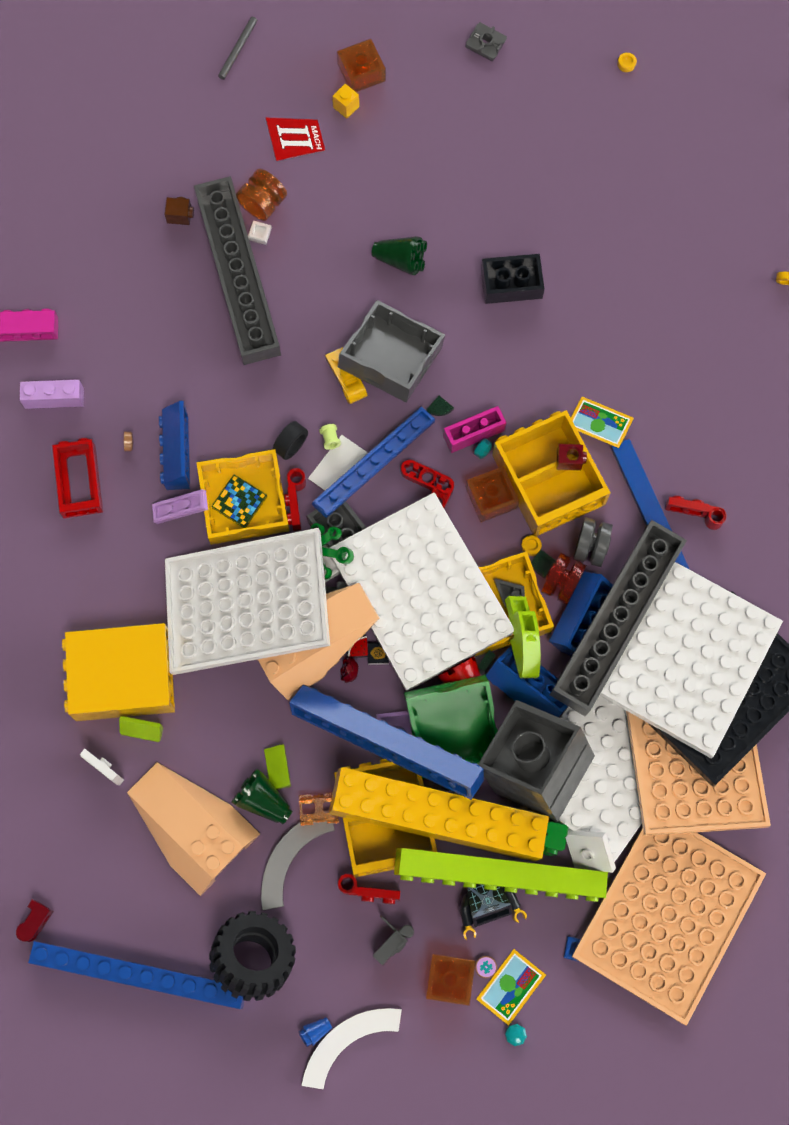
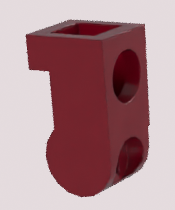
[16,899,54,942]

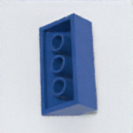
[159,401,190,490]
[549,571,613,656]
[486,646,568,717]

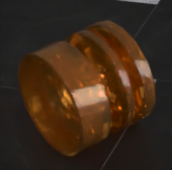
[236,169,287,221]

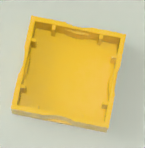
[196,449,290,545]
[475,551,554,657]

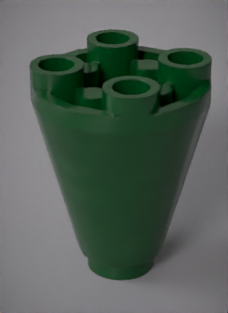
[372,236,427,275]
[231,768,293,825]

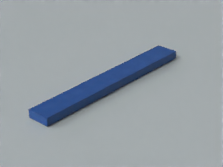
[312,406,436,518]
[611,439,690,570]

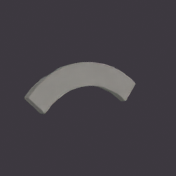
[261,810,335,911]

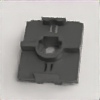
[466,22,507,61]

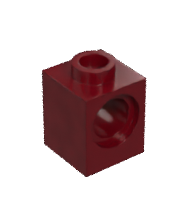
[557,444,587,471]

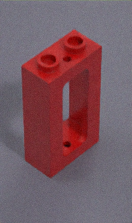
[52,438,103,518]

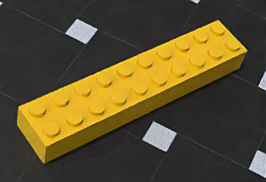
[328,767,549,862]

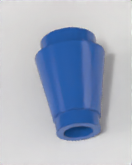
[298,1017,332,1047]

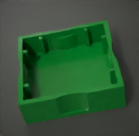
[404,675,498,779]

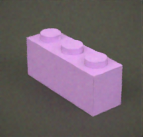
[20,380,84,409]

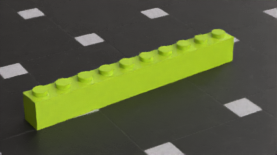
[394,848,608,902]

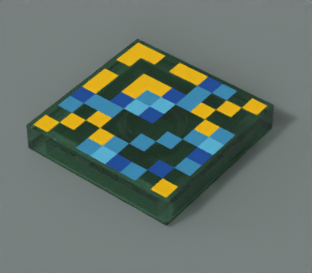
[211,475,267,528]

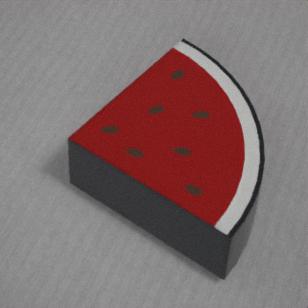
[347,636,368,658]

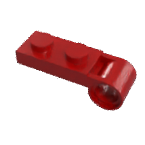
[284,468,306,531]
[665,496,727,530]
[338,874,400,904]

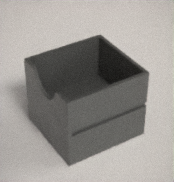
[478,700,595,822]

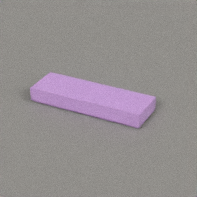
[152,489,208,524]

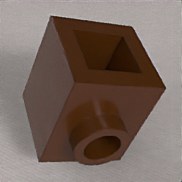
[164,197,194,225]

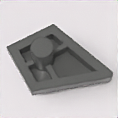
[494,579,525,608]

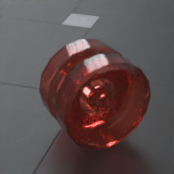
[541,552,587,605]

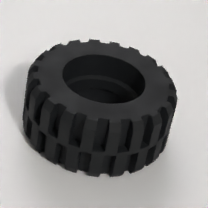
[209,911,296,1001]

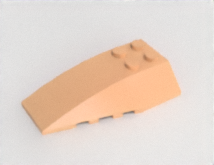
[258,583,380,700]
[127,762,260,896]

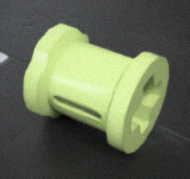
[319,424,341,450]

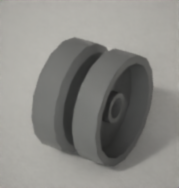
[573,517,613,567]

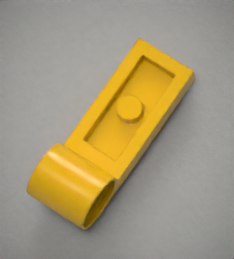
[325,347,368,404]

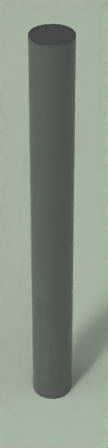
[218,16,257,80]

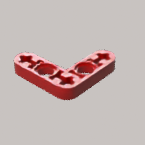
[401,460,454,509]

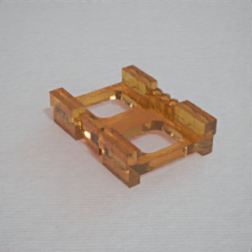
[299,792,340,826]

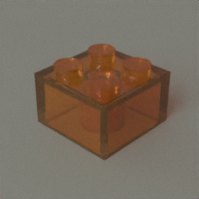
[337,39,386,92]
[466,466,519,522]
[426,954,476,1006]

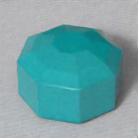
[474,438,492,459]
[505,1024,527,1046]

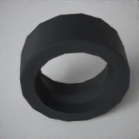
[273,421,308,460]

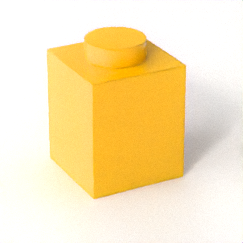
[333,84,359,119]

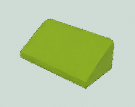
[119,716,163,742]
[264,744,291,790]

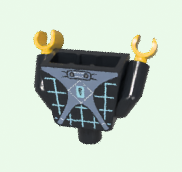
[460,884,527,940]

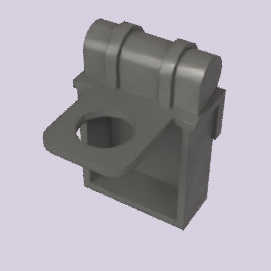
[373,916,414,966]

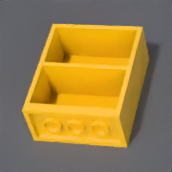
[492,410,611,536]
[62,623,175,721]
[334,759,437,878]

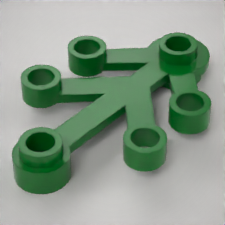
[311,523,354,580]

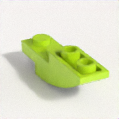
[505,596,541,678]

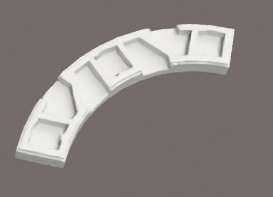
[302,1008,402,1089]

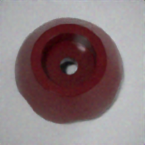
[340,657,359,683]

